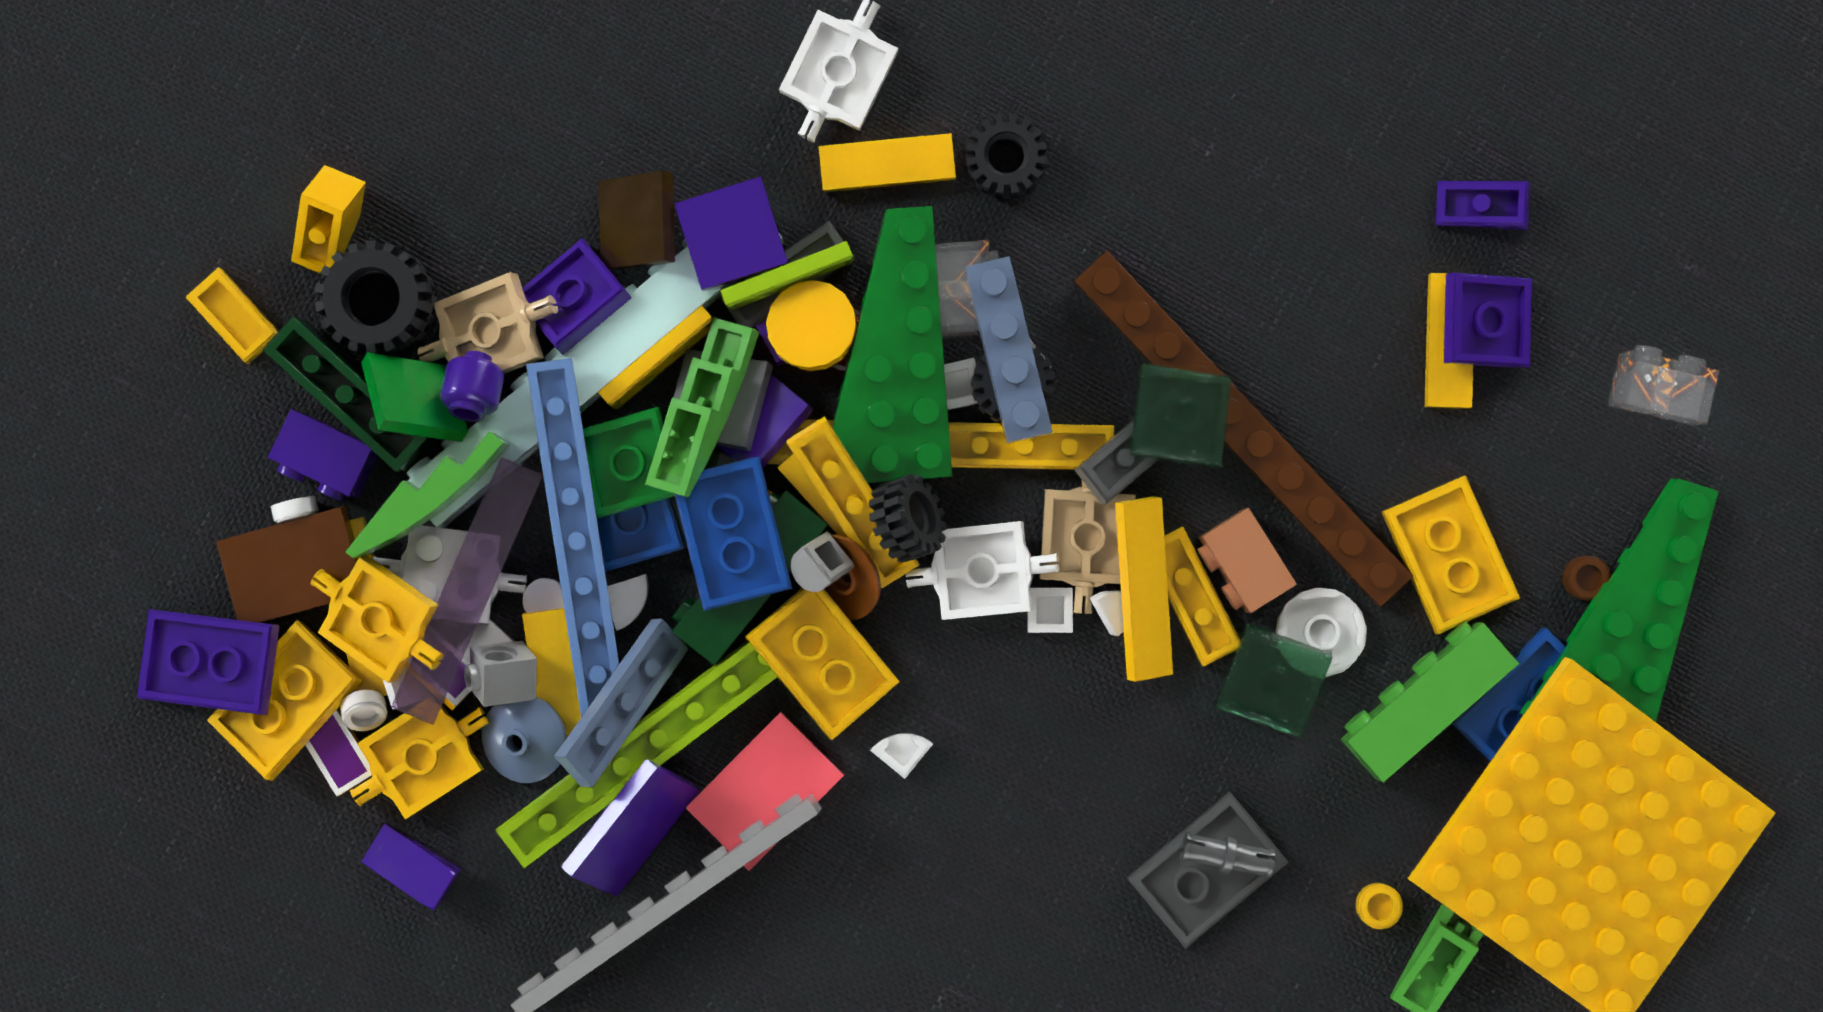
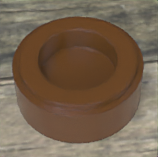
[1562,556,1611,601]

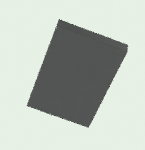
[1127,792,1288,949]

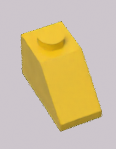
[291,165,366,273]

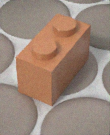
[1197,508,1297,613]

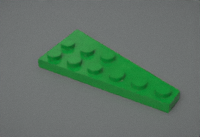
[832,206,952,483]
[1519,479,1719,722]

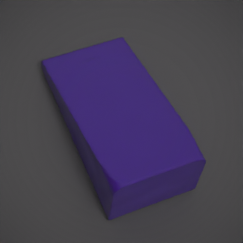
[1436,181,1530,230]
[361,823,462,911]

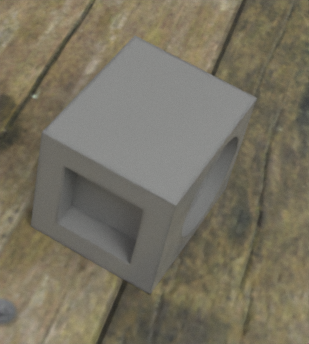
[464,641,537,707]

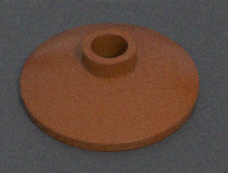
[824,535,881,620]

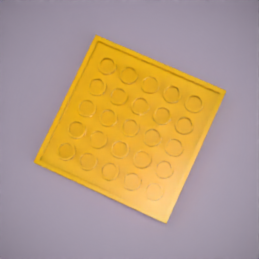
[1408,657,1776,1012]

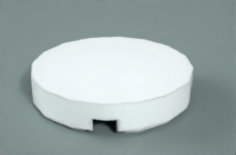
[1276,588,1367,677]

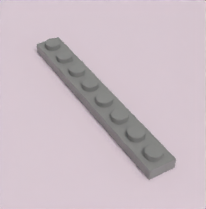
[511,794,822,1012]

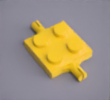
[311,556,444,683]
[350,694,490,819]

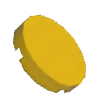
[766,280,857,371]

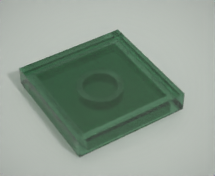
[1130,364,1231,468]
[1216,623,1333,738]

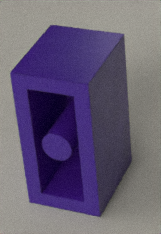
[268,409,378,501]

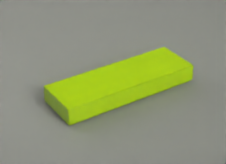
[720,241,853,311]

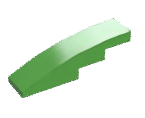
[645,318,760,497]
[346,431,510,558]
[1390,904,1484,1012]

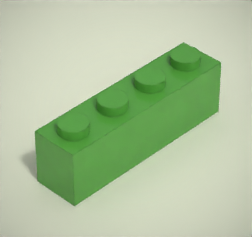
[1340,622,1519,783]

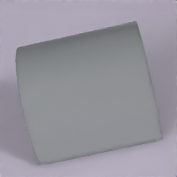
[791,531,855,592]

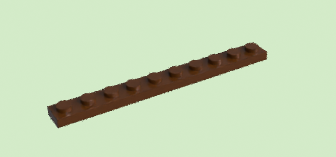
[1073,251,1413,607]

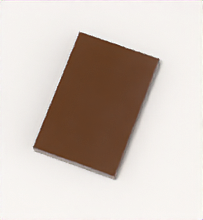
[216,506,358,623]

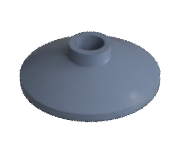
[482,697,567,783]

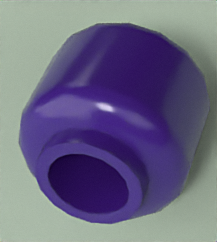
[440,351,504,422]

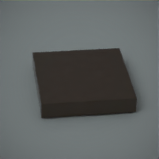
[598,170,675,271]

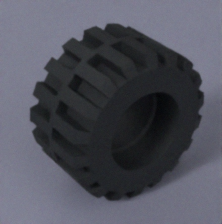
[315,241,437,357]

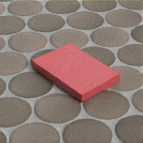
[686,712,844,871]

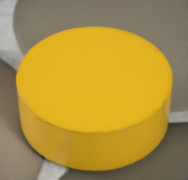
[1356,883,1403,929]

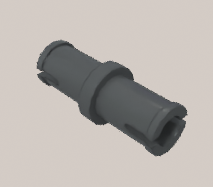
[1180,832,1276,878]

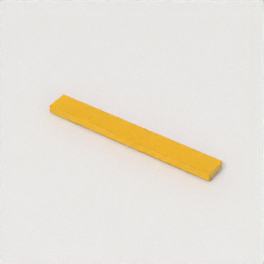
[767,420,1114,470]

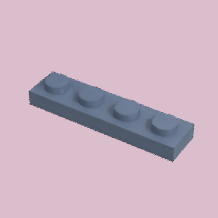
[964,256,1053,444]
[554,619,688,787]

